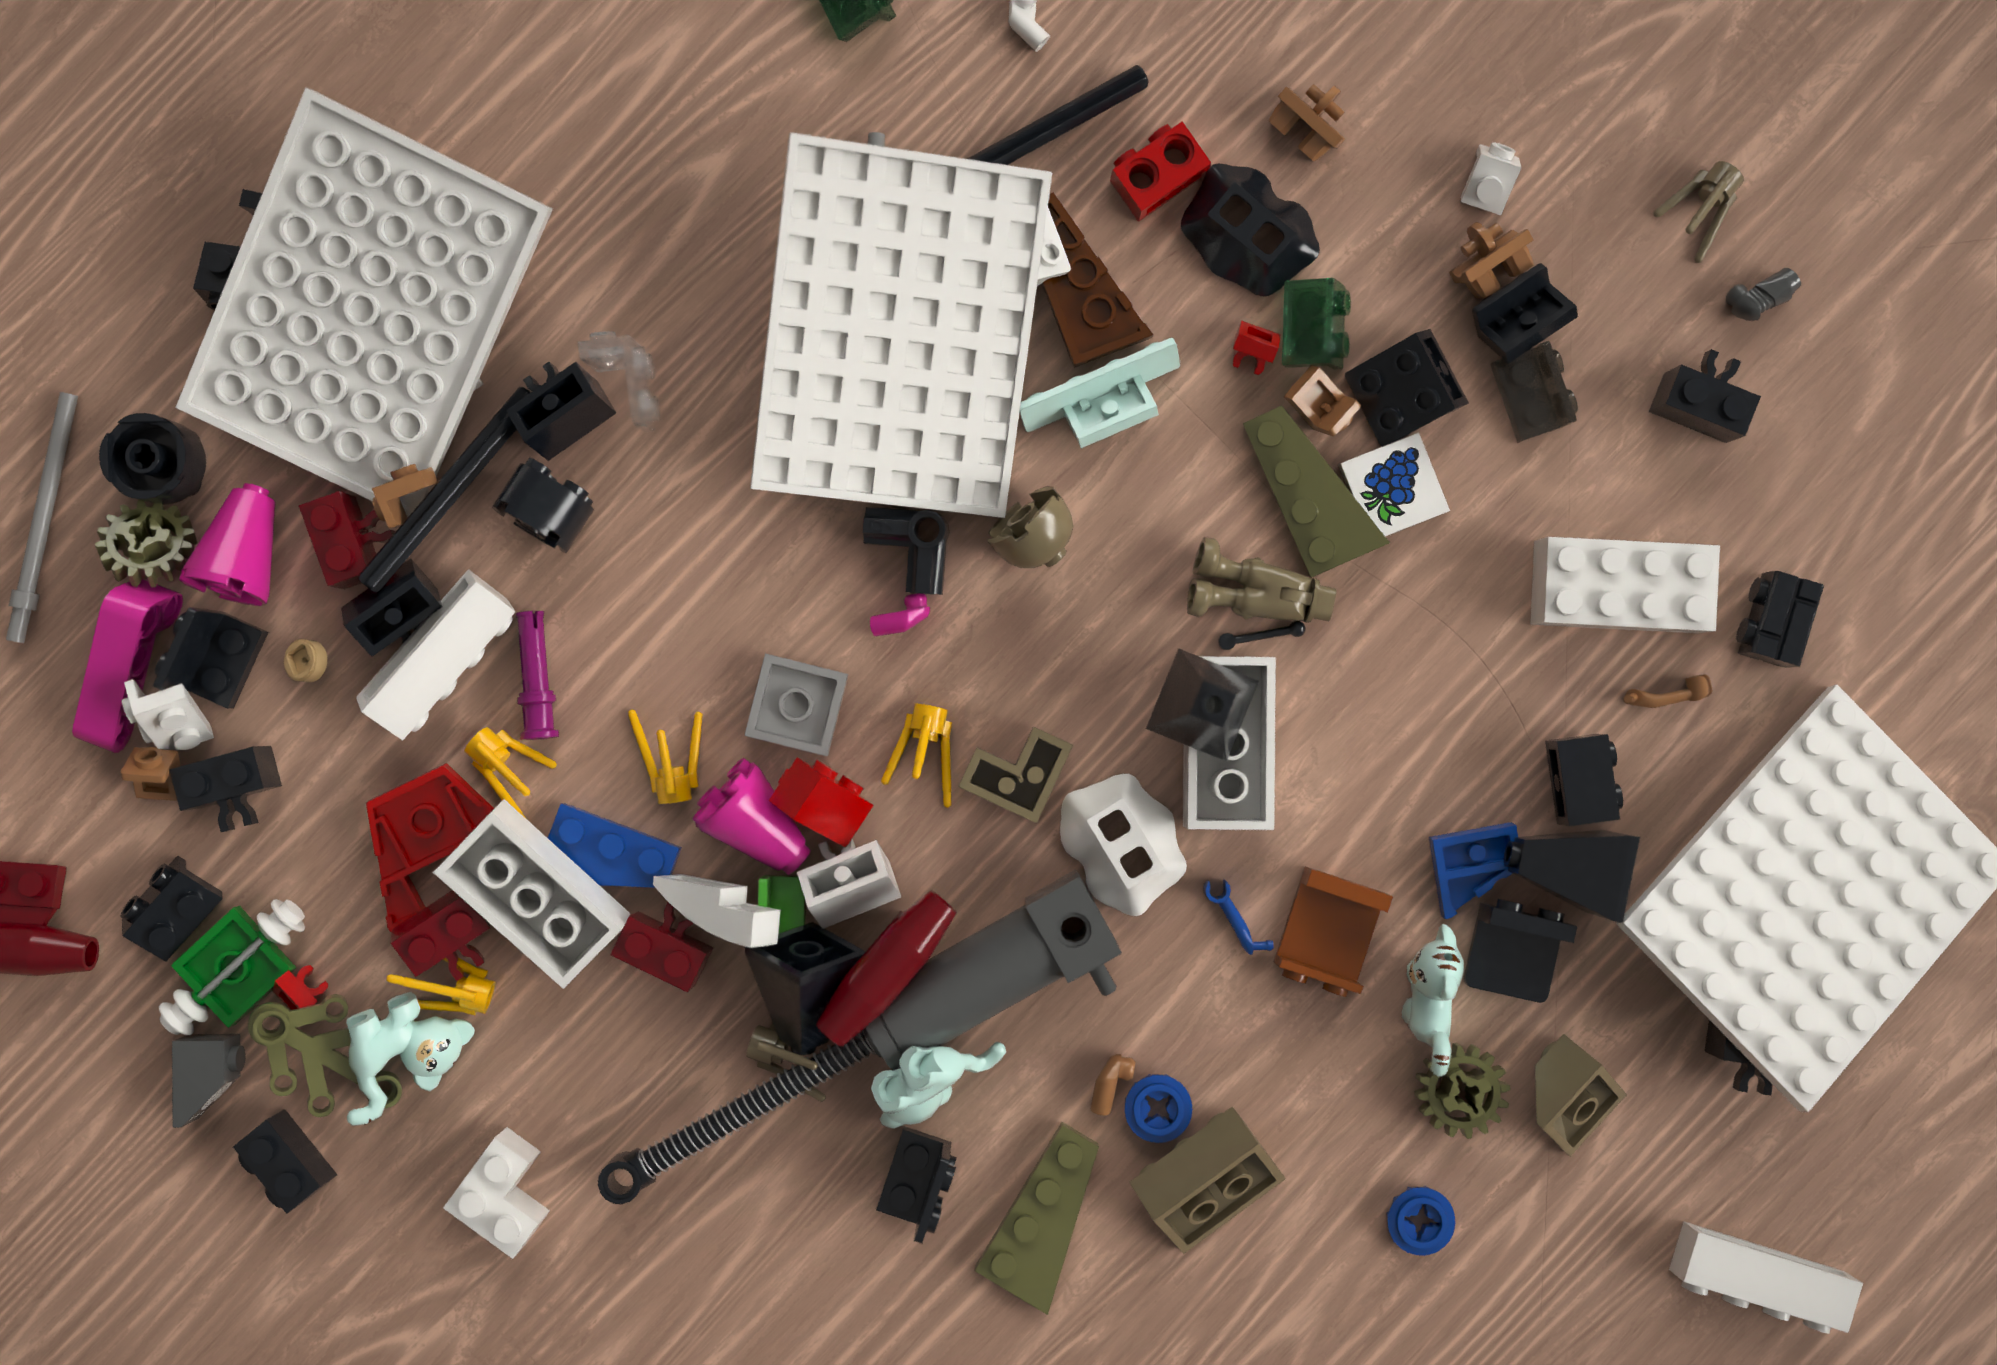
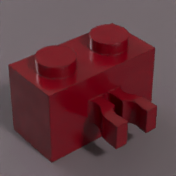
[299,491,396,589]
[390,890,490,981]
[610,902,714,993]

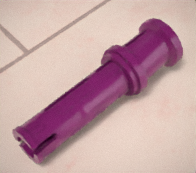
[516,611,559,740]

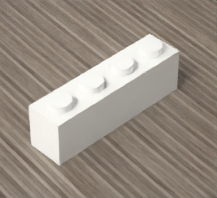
[356,569,515,740]
[1669,1222,1863,1334]

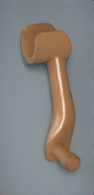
[1623,674,1712,708]

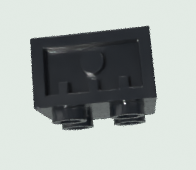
[1345,329,1469,447]
[153,607,269,709]
[876,1126,957,1244]

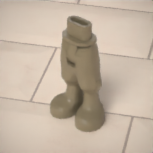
[1187,537,1336,623]

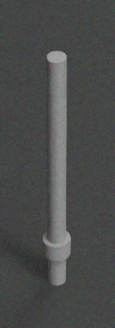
[6,392,78,643]

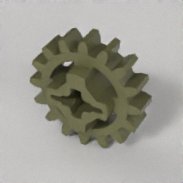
[95,500,198,587]
[1414,1043,1511,1139]

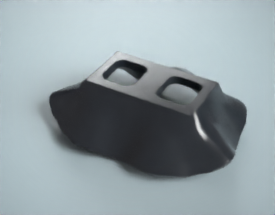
[1181,163,1320,297]

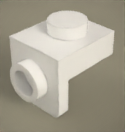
[1460,142,1522,215]

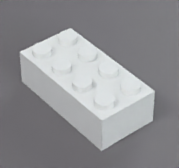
[1530,537,1720,633]
[1183,656,1276,830]
[433,799,631,989]

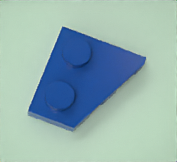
[1429,822,1518,919]

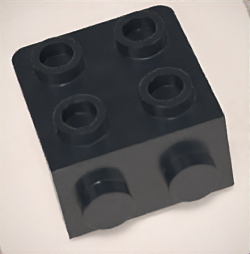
[1464,898,1577,1003]

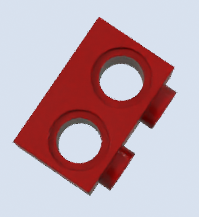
[1110,121,1211,222]

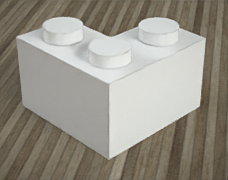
[443,1127,550,1259]

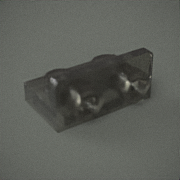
[1490,341,1578,443]

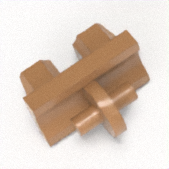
[1268,84,1345,162]
[1449,222,1534,299]

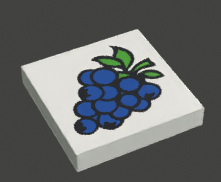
[1338,433,1450,536]

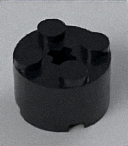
[99,413,206,505]
[492,457,594,553]

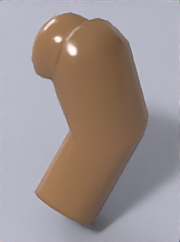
[1090,1054,1135,1116]

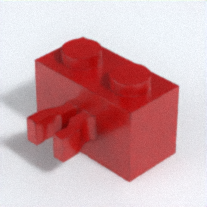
[768,757,874,848]

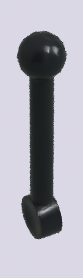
[1218,621,1306,650]

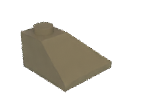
[1535,1034,1627,1157]

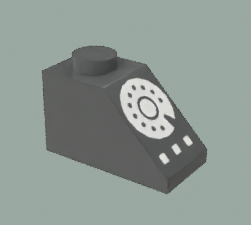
[172,1034,246,1128]

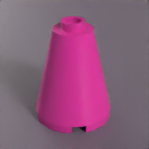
[179,483,276,606]

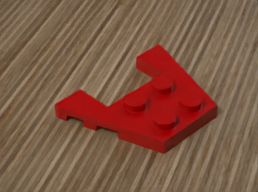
[366,763,494,932]

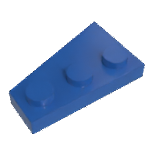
[548,803,682,888]

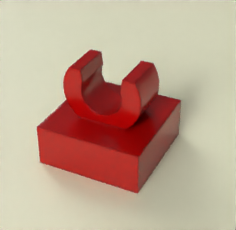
[1233,320,1281,375]
[272,965,329,1010]

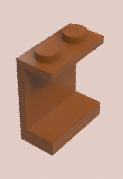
[1273,866,1393,997]

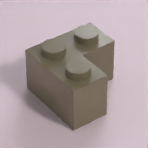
[958,727,1073,823]

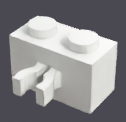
[797,839,901,929]

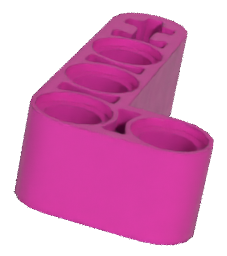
[72,579,183,753]

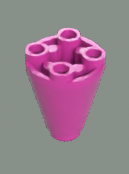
[692,758,811,875]

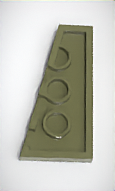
[1243,406,1390,578]
[975,1122,1099,1315]

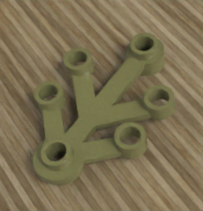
[248,994,402,1117]

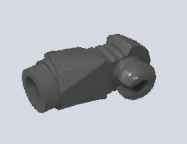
[1726,268,1801,321]

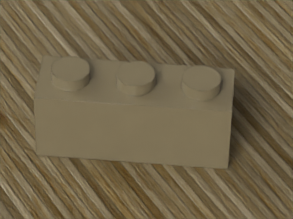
[1129,1106,1286,1254]

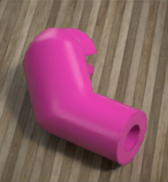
[870,593,930,637]

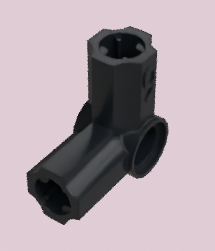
[863,507,950,595]

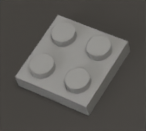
[744,653,849,756]

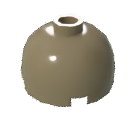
[988,486,1073,569]

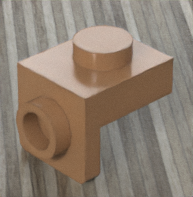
[1283,365,1361,436]
[372,464,438,528]
[121,747,181,801]

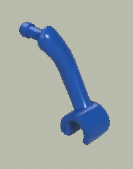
[1203,879,1274,955]

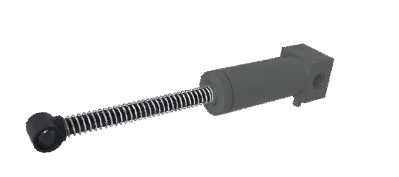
[598,870,1122,1204]

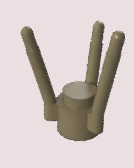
[1654,161,1744,263]
[746,1022,830,1102]

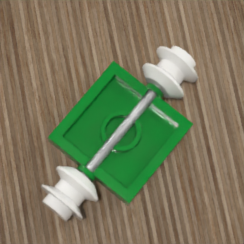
[159,899,305,1035]

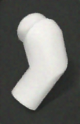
[1008,0,1050,52]

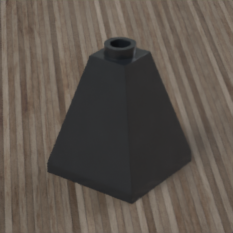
[1146,648,1259,761]
[1503,830,1640,923]
[745,922,866,1055]

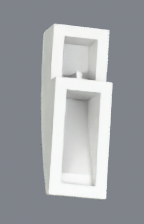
[653,874,780,948]

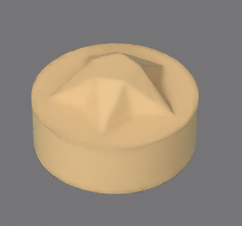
[284,639,327,682]

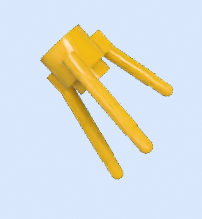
[881,703,953,808]
[628,709,703,804]
[464,727,557,819]
[386,957,495,1016]

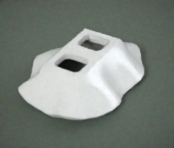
[1060,774,1187,916]

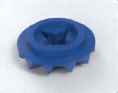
[1125,1074,1192,1143]
[1386,1186,1455,1256]

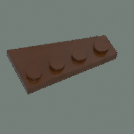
[1042,192,1153,368]

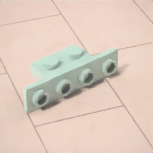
[1019,338,1180,448]

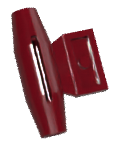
[0,861,99,976]
[816,890,957,1047]

